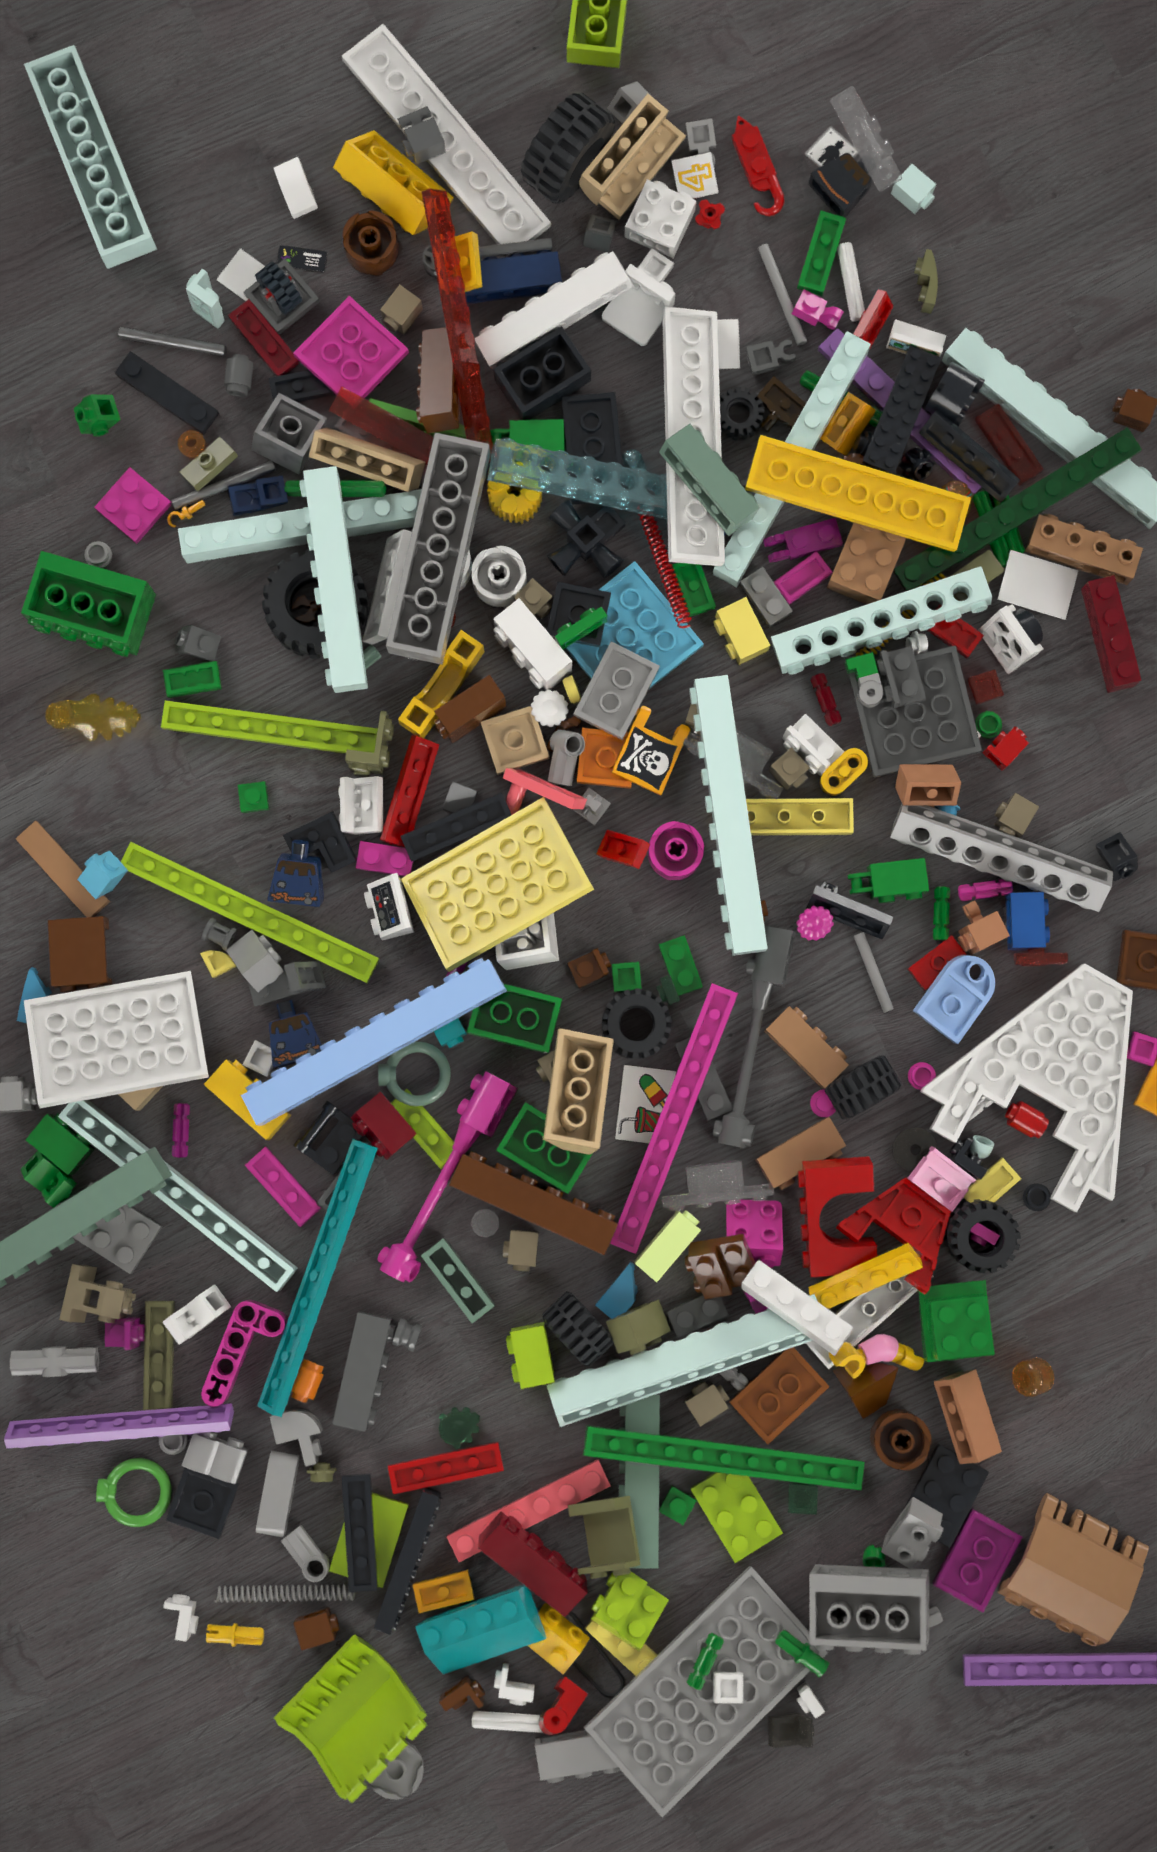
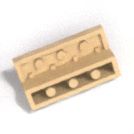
[579,94,686,220]

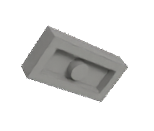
[740,567,793,628]

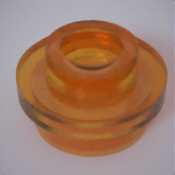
[178,430,206,458]

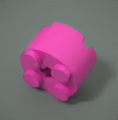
[648,821,704,880]

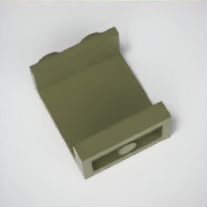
[568,1495,641,1579]

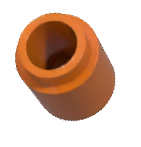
[291,1359,324,1403]

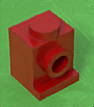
[982,727,1029,771]

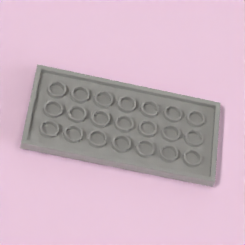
[584,1566,828,1817]

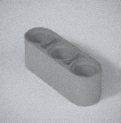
[256,1451,300,1538]

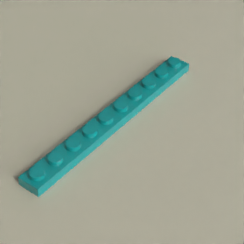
[257,1139,378,1417]

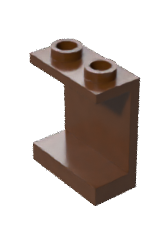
[48,916,112,993]

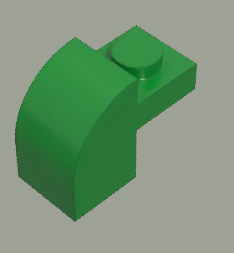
[20,1151,77,1208]

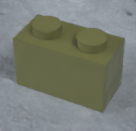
[606,1299,670,1355]

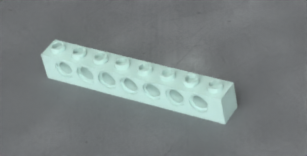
[771,566,992,675]

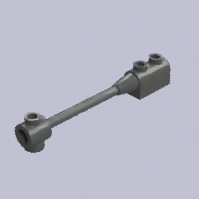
[713,926,795,1149]

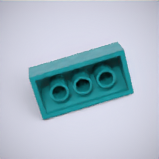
[415,1584,547,1674]

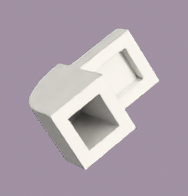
[163,1284,231,1345]

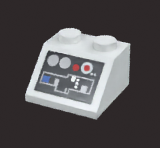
[364,873,414,940]

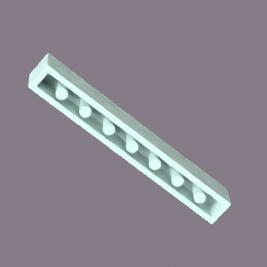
[300,466,368,693]

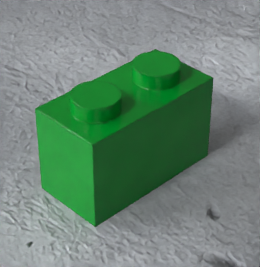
[25,1113,95,1175]

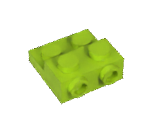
[591,1571,669,1651]

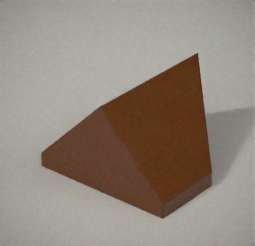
[832,1362,899,1419]

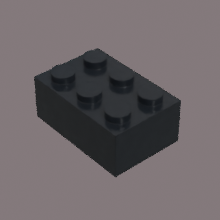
[493,326,591,420]

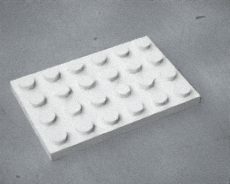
[24,971,209,1108]

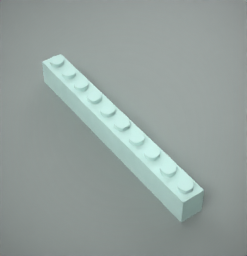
[941,328,1157,529]
[713,331,871,588]
[178,489,422,563]
[689,675,767,956]
[58,1100,298,1292]
[547,1294,817,1427]

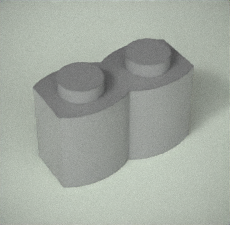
[182,1432,249,1484]

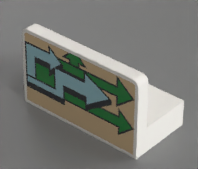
[886,319,946,357]

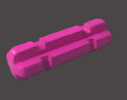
[958,879,1013,901]

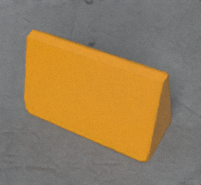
[820,392,876,456]

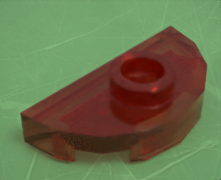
[1014,948,1068,966]

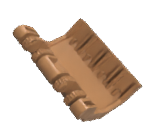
[997,1493,1149,1646]

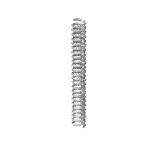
[215,1584,356,1603]

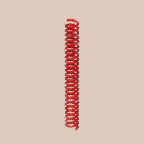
[636,506,692,628]

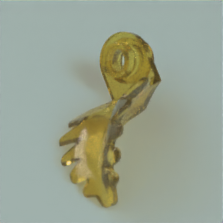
[45,694,141,741]

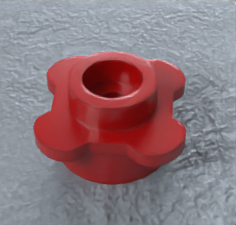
[695,200,725,229]

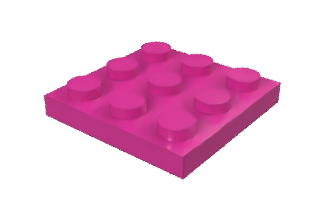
[293,296,409,410]

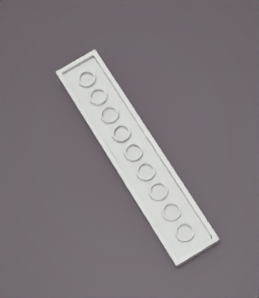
[342,24,551,257]
[662,306,725,566]

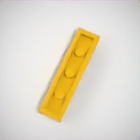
[808,1243,923,1309]

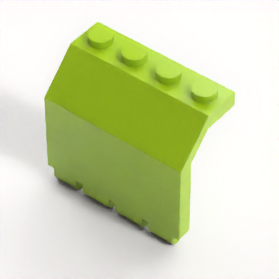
[274,1634,427,1803]

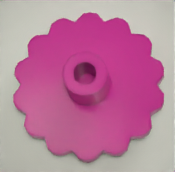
[796,906,834,941]

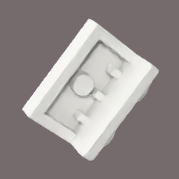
[338,776,383,835]

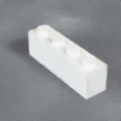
[741,1260,853,1356]

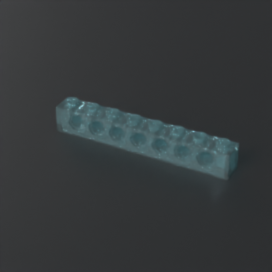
[487,439,668,520]

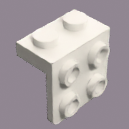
[602,264,675,346]

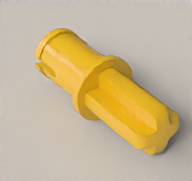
[206,1623,264,1647]

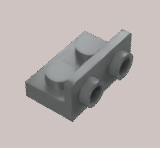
[876,646,926,709]

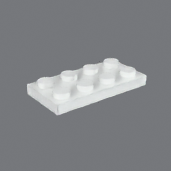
[362,529,412,645]

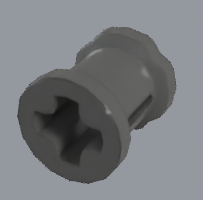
[201,917,238,951]

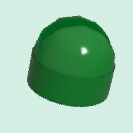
[862,1545,886,1567]

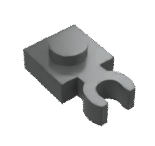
[745,340,796,376]

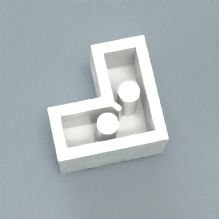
[495,913,559,970]

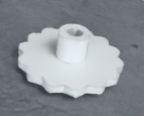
[531,689,568,727]

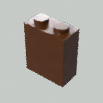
[433,674,507,744]

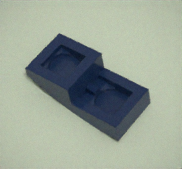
[227,476,288,516]

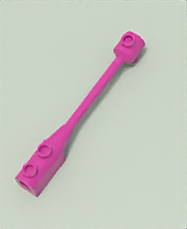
[378,1071,518,1282]

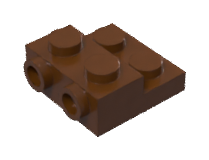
[685,1234,756,1299]

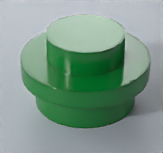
[975,711,1002,739]

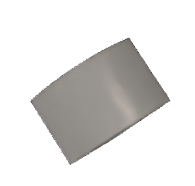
[607,81,650,124]

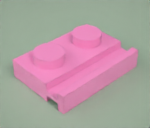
[907,1146,976,1212]

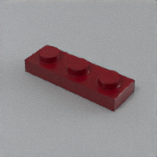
[228,299,300,377]

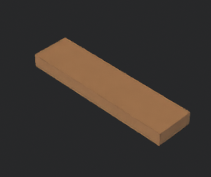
[16,821,111,917]

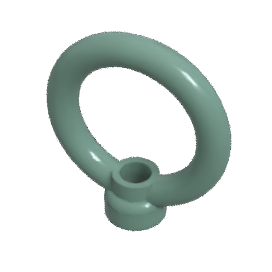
[378,1042,451,1106]

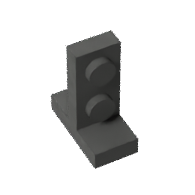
[248,961,326,1007]

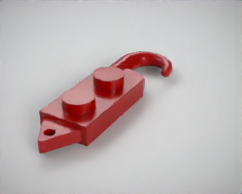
[732,116,784,216]

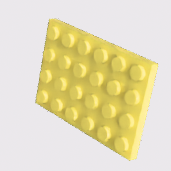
[401,797,594,972]

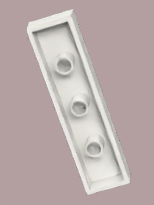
[806,1275,934,1369]

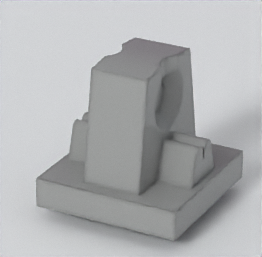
[573,788,611,826]

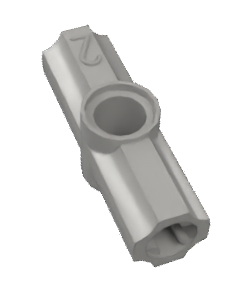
[10,1346,99,1377]

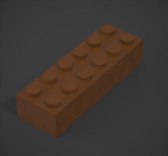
[449,1151,618,1255]

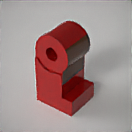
[539,1676,588,1735]

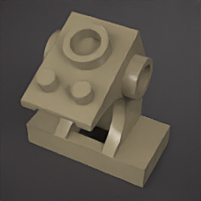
[59,1264,136,1323]

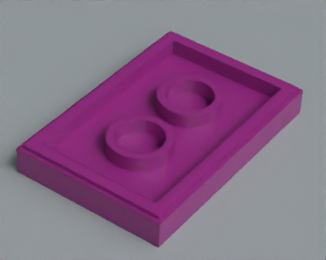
[932,1508,1023,1613]

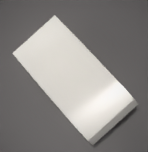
[274,157,318,219]

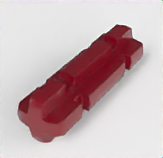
[810,673,842,726]

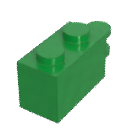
[488,419,564,464]
[847,858,929,904]

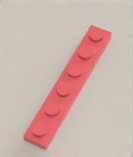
[447,1459,611,1562]

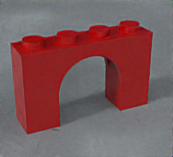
[798,1156,877,1277]

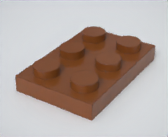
[729,1347,829,1444]

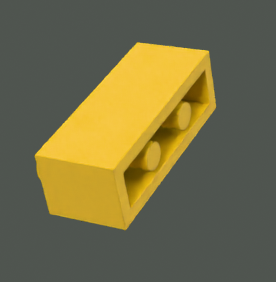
[204,1059,291,1140]

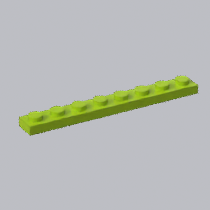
[161,701,378,753]

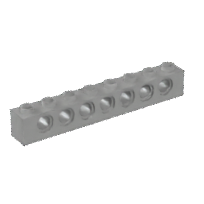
[890,804,1113,912]

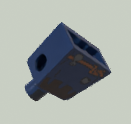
[268,840,324,907]
[269,1000,322,1069]

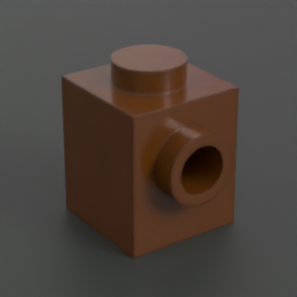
[1112,389,1157,432]

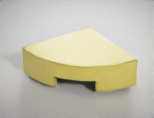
[200,950,237,978]

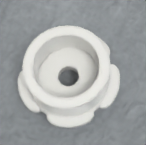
[905,631,928,655]

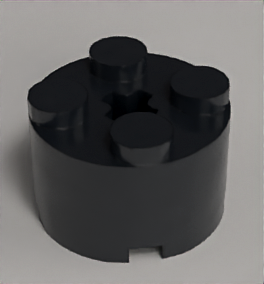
[925,362,985,427]

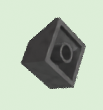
[251,393,327,475]

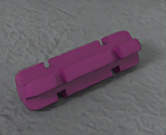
[172,1103,190,1158]

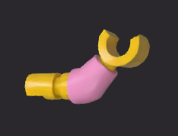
[829,1334,925,1379]

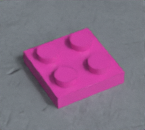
[94,467,172,544]

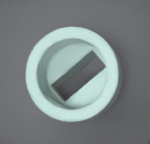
[970,1135,994,1159]

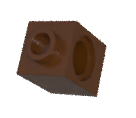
[293,1607,340,1651]

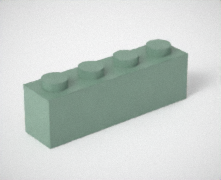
[659,423,760,536]

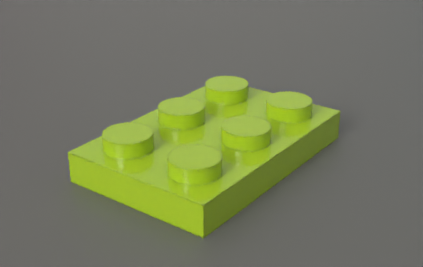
[690,1472,783,1563]

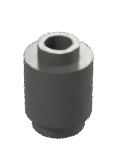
[224,354,254,397]

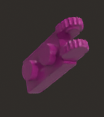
[763,518,843,563]

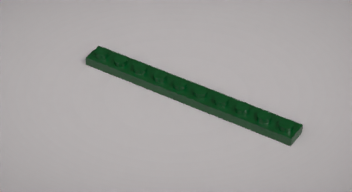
[893,427,1142,592]

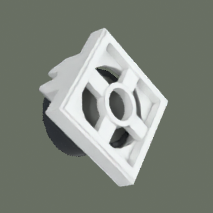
[978,604,1043,674]

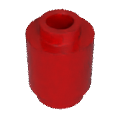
[1005,1101,1049,1139]

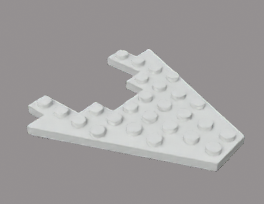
[920,964,1133,1212]

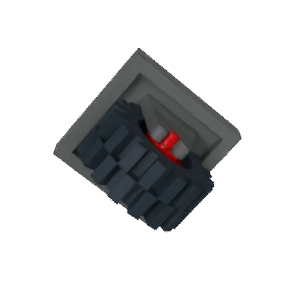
[244,259,320,335]

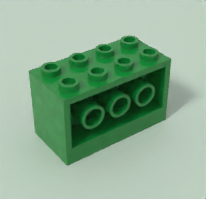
[21,551,156,657]

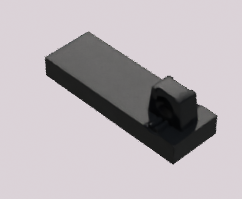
[806,881,893,939]

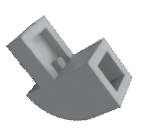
[270,1408,323,1467]

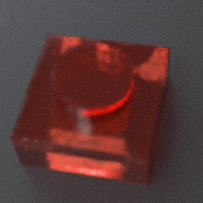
[968,669,1004,705]

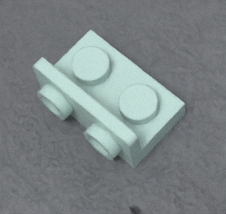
[186,269,225,329]

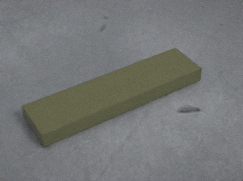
[143,1301,175,1411]

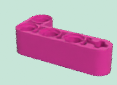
[201,1300,288,1407]

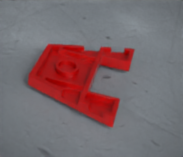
[836,1177,951,1295]

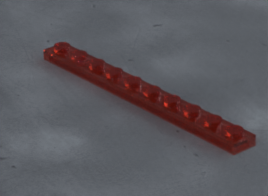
[421,188,496,464]

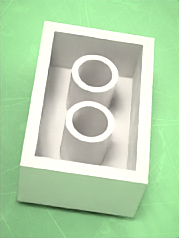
[493,598,572,691]

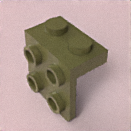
[345,711,394,777]

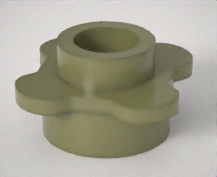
[307,1462,337,1482]

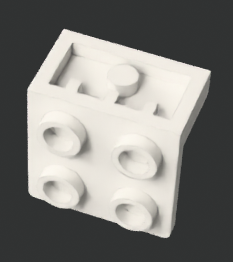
[782,714,845,776]

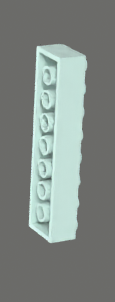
[24,45,157,269]

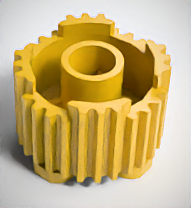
[487,462,542,524]

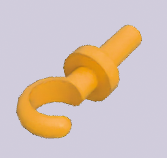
[167,500,206,528]

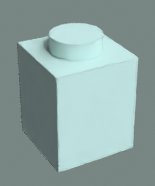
[891,164,936,214]

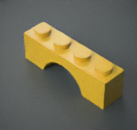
[398,630,485,738]

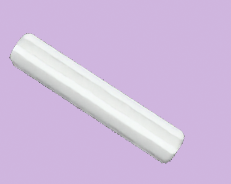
[837,242,865,322]
[472,1711,543,1733]

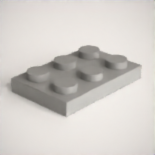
[573,641,660,740]
[73,1182,162,1274]

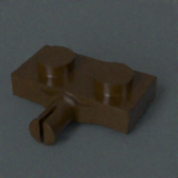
[757,376,806,433]

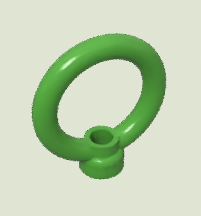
[96,1458,172,1527]

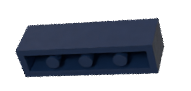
[455,250,562,305]

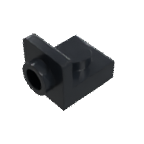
[1096,832,1138,881]
[949,1137,987,1180]

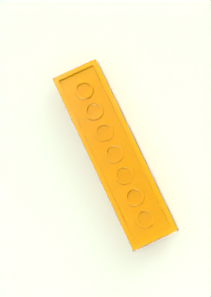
[745,435,971,552]

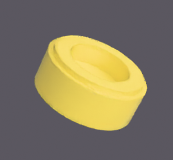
[562,675,582,704]

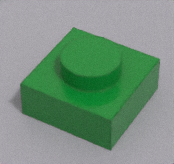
[238,781,269,813]
[611,962,642,992]
[659,1485,697,1525]

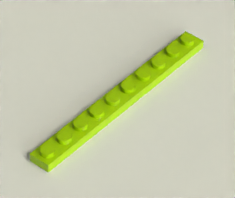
[121,842,379,984]

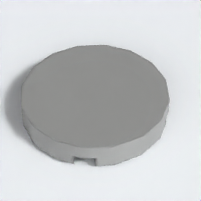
[371,1742,424,1800]

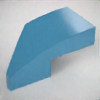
[17,967,52,1023]
[595,1262,638,1319]

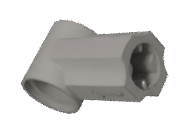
[548,730,585,786]
[281,1525,331,1582]

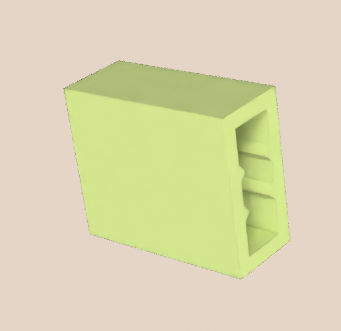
[634,1210,701,1282]

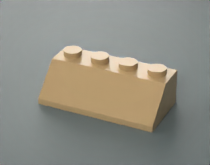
[543,1028,613,1155]

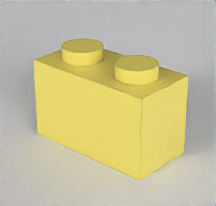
[713,597,770,665]

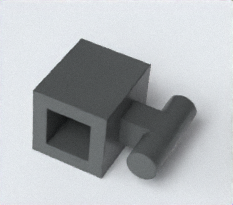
[398,106,446,165]

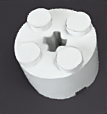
[471,546,527,607]

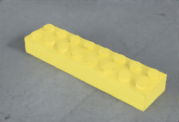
[746,798,854,835]

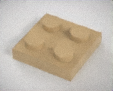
[481,706,549,775]

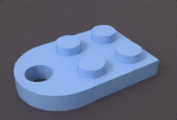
[913,955,995,1044]

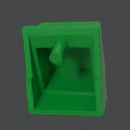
[918,1280,995,1362]

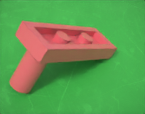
[503,768,587,815]

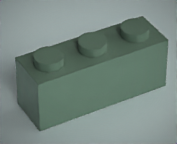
[421,1238,496,1323]

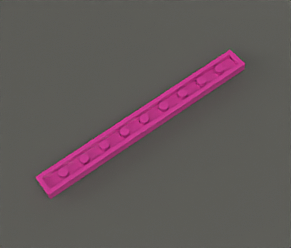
[610,983,738,1254]

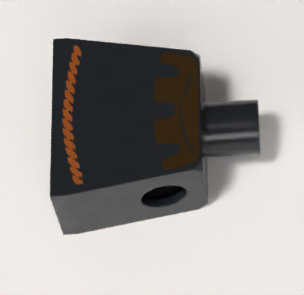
[808,153,876,218]

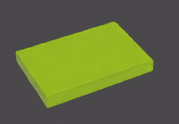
[329,1492,409,1588]

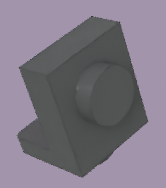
[175,625,221,662]

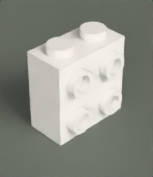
[625,180,696,258]

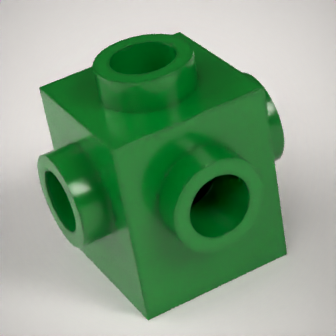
[73,394,121,436]

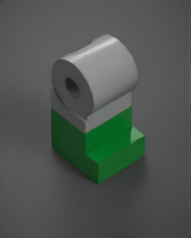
[845,652,883,708]

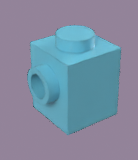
[77,850,128,899]

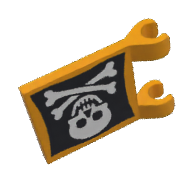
[611,706,690,796]

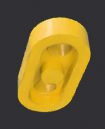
[820,748,868,796]

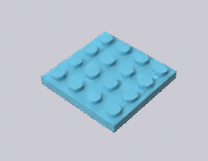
[565,561,704,689]

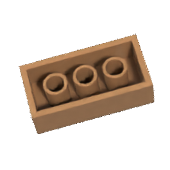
[827,522,906,604]

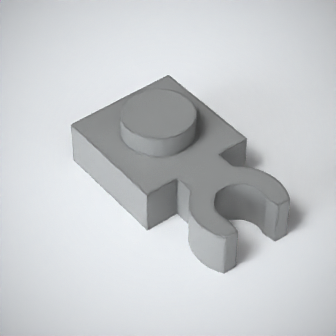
[685,118,716,166]

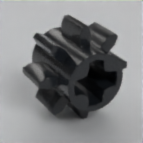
[899,447,935,482]

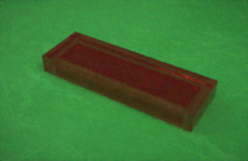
[975,403,1044,486]

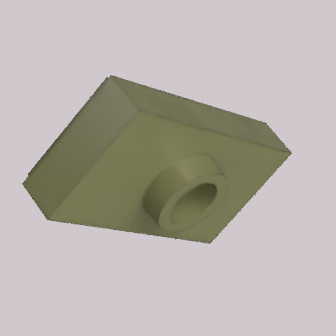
[180,437,238,492]

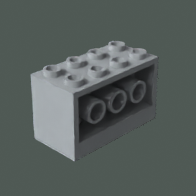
[810,1564,929,1655]

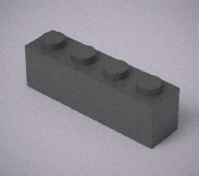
[332,1311,396,1432]

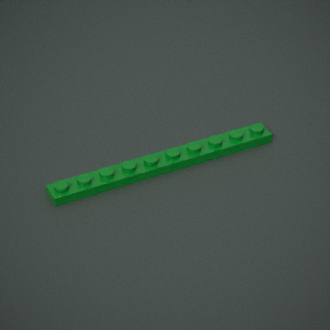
[583,1426,865,1490]

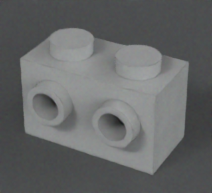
[226,930,284,992]
[0,1076,38,1113]
[881,1497,943,1569]

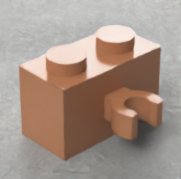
[895,764,961,808]
[958,901,1010,955]

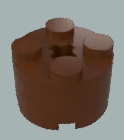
[343,211,399,276]
[870,1409,931,1470]

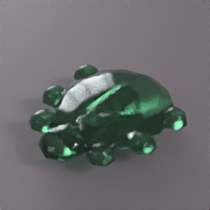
[438,1407,480,1449]

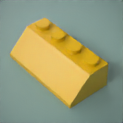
[333,130,454,235]

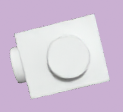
[163,1594,199,1641]
[494,1663,534,1705]

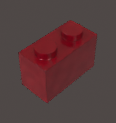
[350,1091,417,1161]

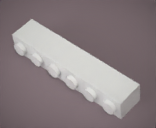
[474,251,634,369]

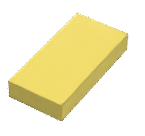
[963,1158,1021,1203]

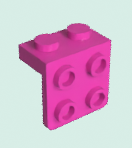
[726,1199,783,1268]

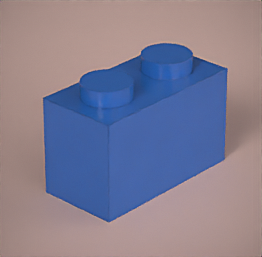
[1005,892,1050,950]

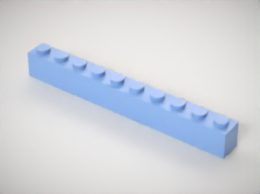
[241,958,507,1126]

